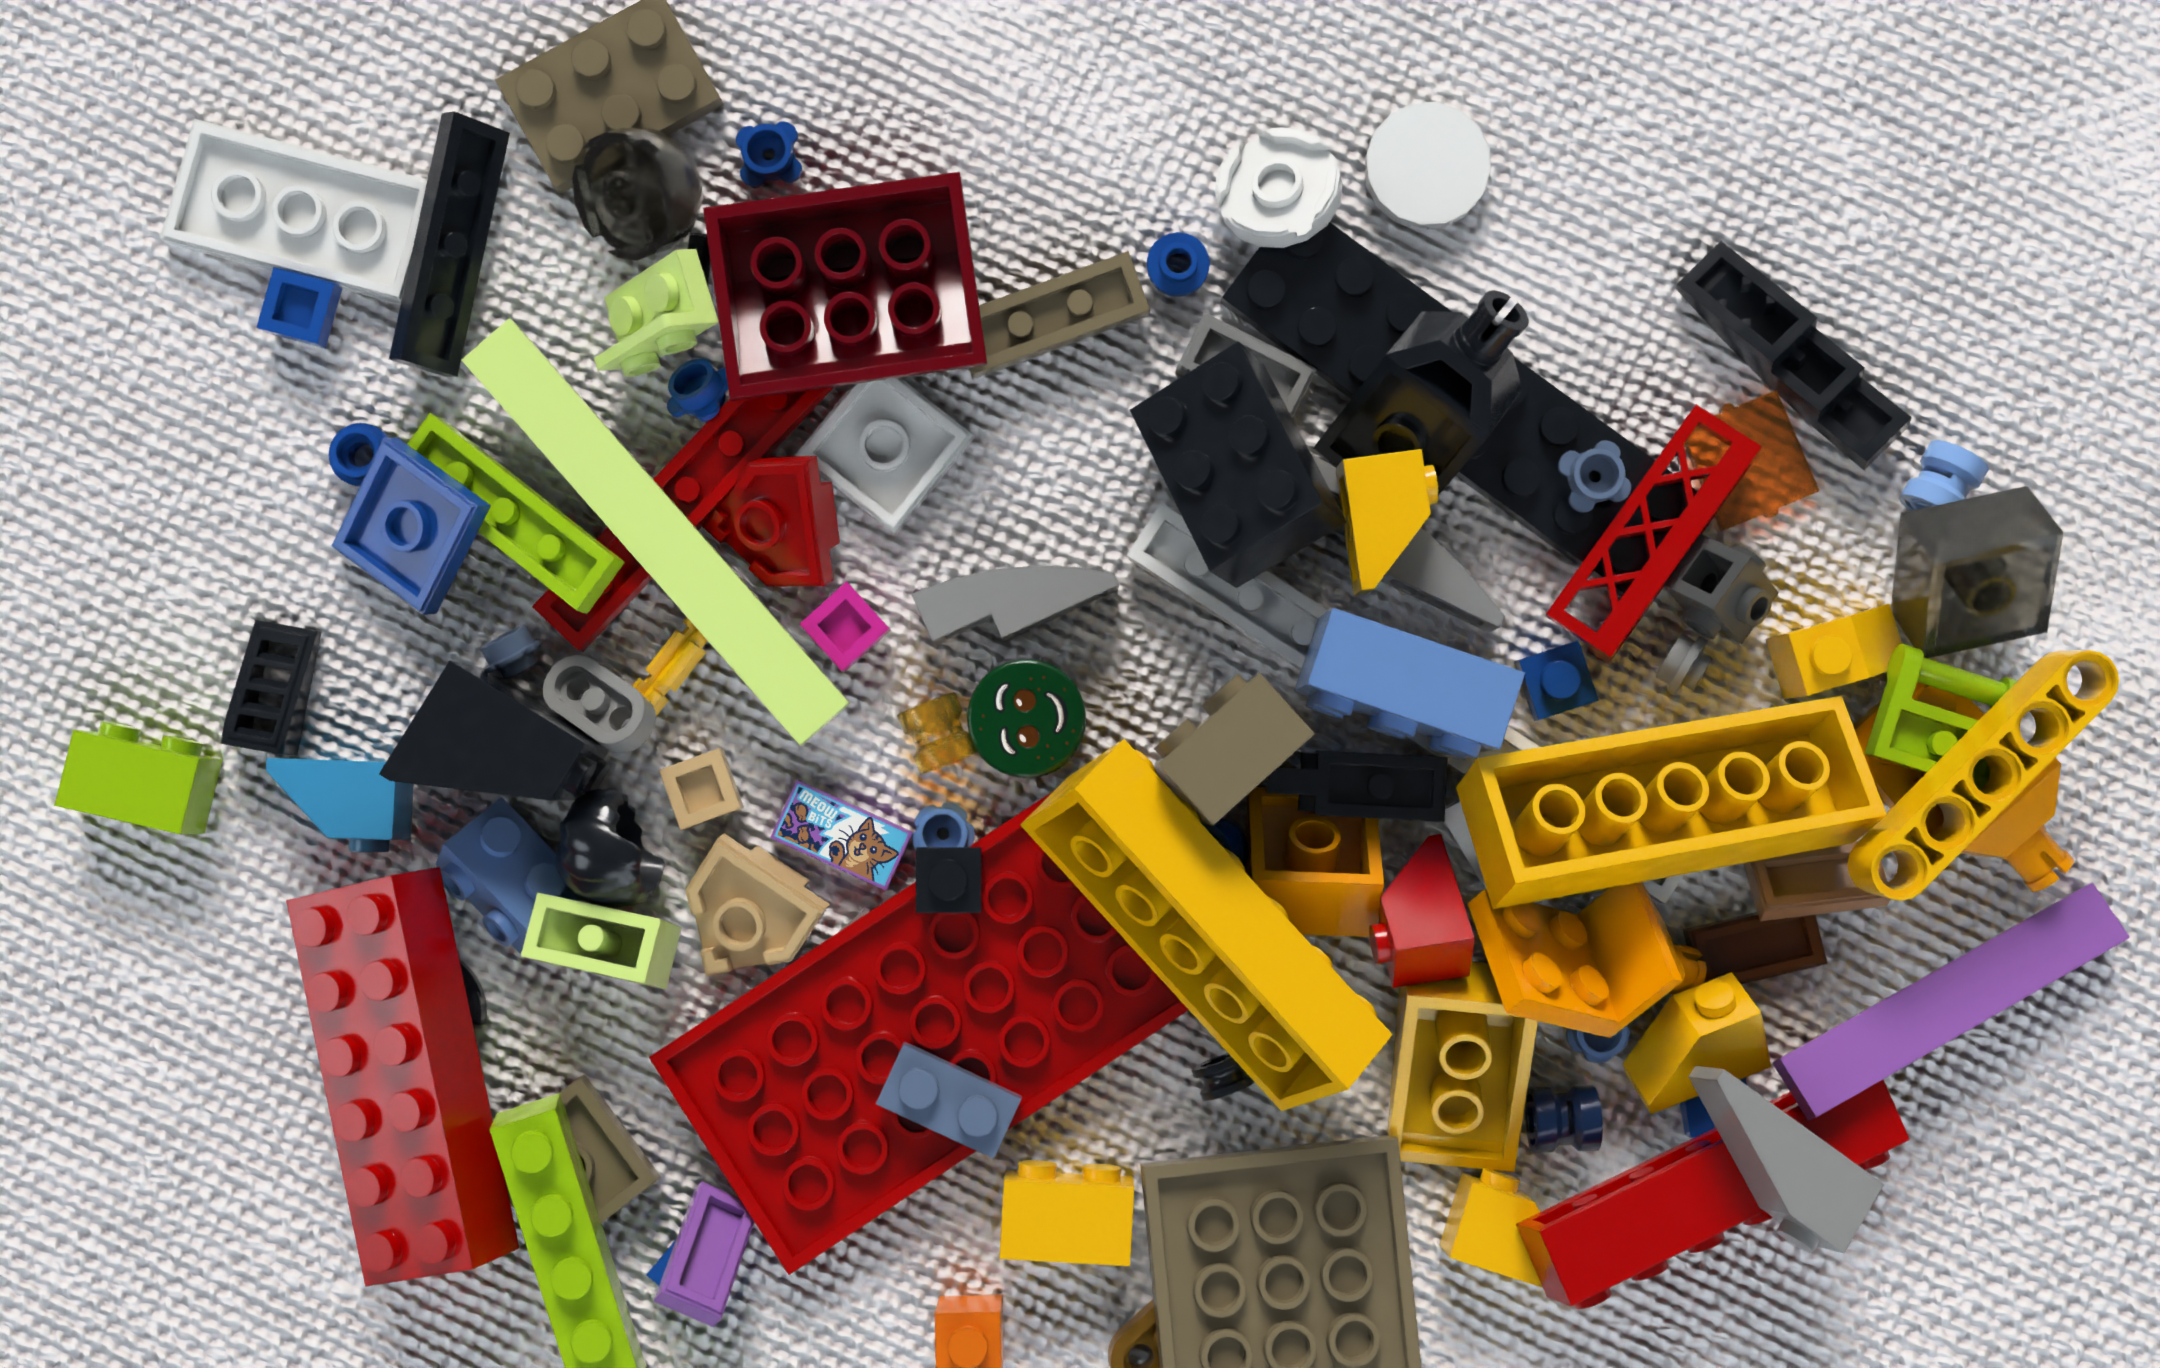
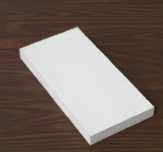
[160,119,427,304]

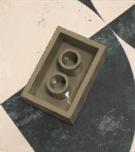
[1153,673,1315,825]

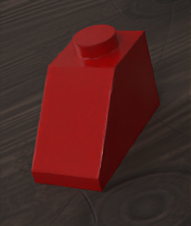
[1369,834,1475,988]

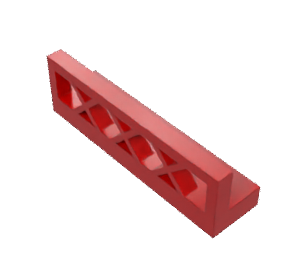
[1546,404,1762,665]

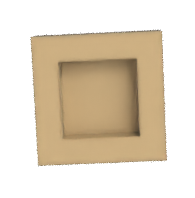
[659,748,744,830]

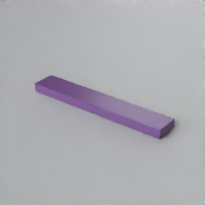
[1772,882,2130,1121]

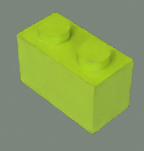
[54,721,223,835]

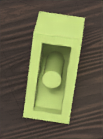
[521,892,682,990]

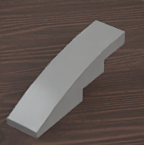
[1311,454,1505,632]

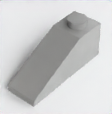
[1689,1066,1885,1253]

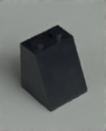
[379,661,610,800]

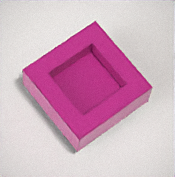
[799,581,891,673]

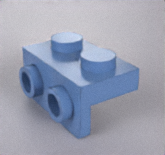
[436,797,581,954]

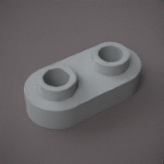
[543,654,656,753]

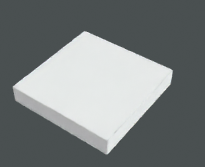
[795,378,974,536]

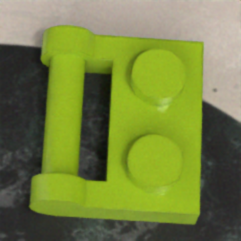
[1864,643,2018,790]

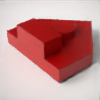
[702,456,840,587]

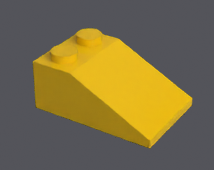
[1387,961,1538,1172]

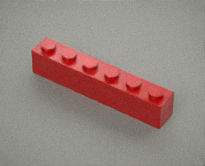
[1516,1079,1910,1309]

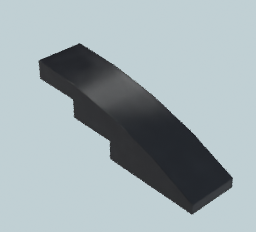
[1676,241,1912,470]

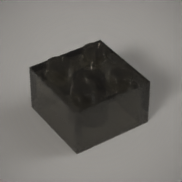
[1891,486,2064,658]

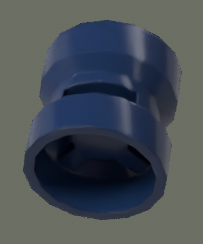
[1525,1086,1603,1153]

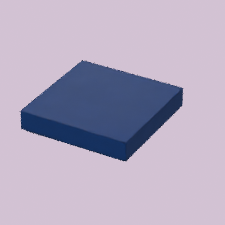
[332,437,491,615]

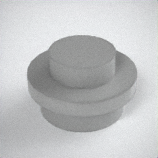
[1656,634,1713,695]

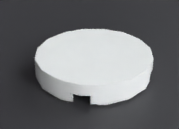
[1364,102,1491,230]
[1214,128,1343,248]

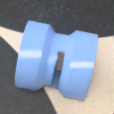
[1898,440,1989,527]

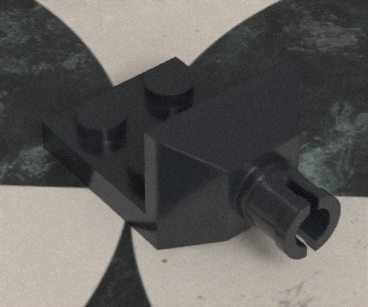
[1313,290,1529,496]

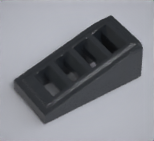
[220,620,322,756]

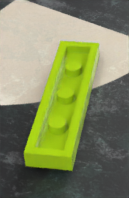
[407,413,625,614]

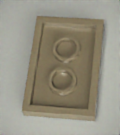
[495,0,724,194]

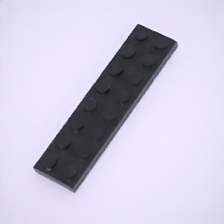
[1220,222,1698,597]

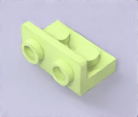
[594,249,719,377]

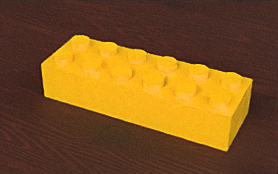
[1456,696,1887,909]
[1020,739,1393,1111]

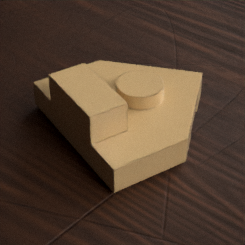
[685,833,830,976]

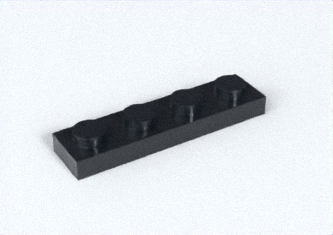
[389,111,510,377]

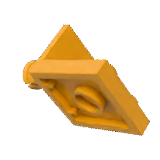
[1853,659,2074,892]
[1468,882,1707,1038]

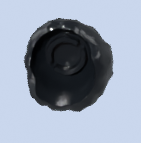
[556,788,665,908]

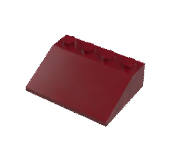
[703,172,987,401]

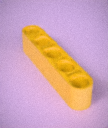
[1847,650,2119,901]

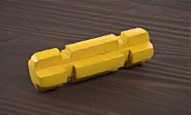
[632,617,708,716]

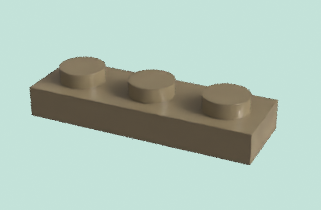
[969,251,1150,379]

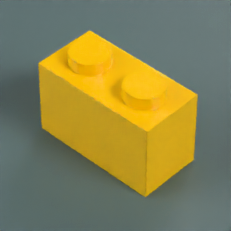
[999,1160,1134,1266]

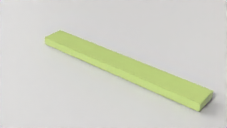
[461,318,850,746]

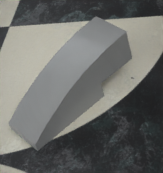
[911,566,1119,645]

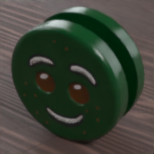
[967,659,1086,778]

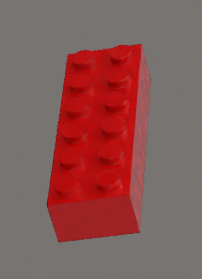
[286,867,520,1287]

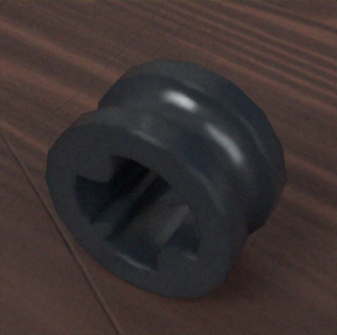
[1191,1053,1255,1101]

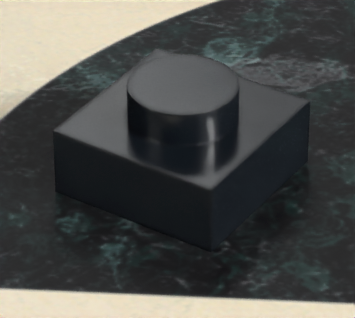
[916,847,982,913]

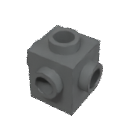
[1664,534,1779,644]

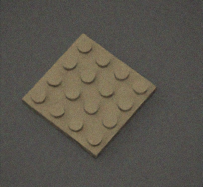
[1140,1135,1421,1368]

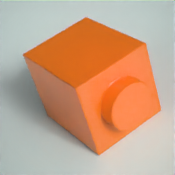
[934,1294,1004,1368]

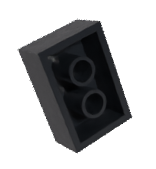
[1130,341,1347,588]

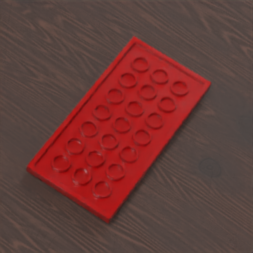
[649,791,1189,1275]

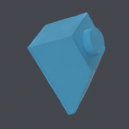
[266,758,414,852]

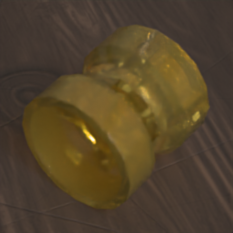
[897,692,978,775]

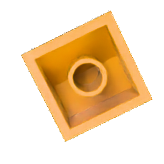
[1245,787,1384,937]

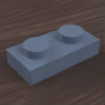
[876,1042,1022,1159]

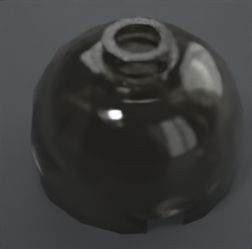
[572,127,703,261]

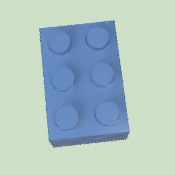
[1294,608,1525,760]

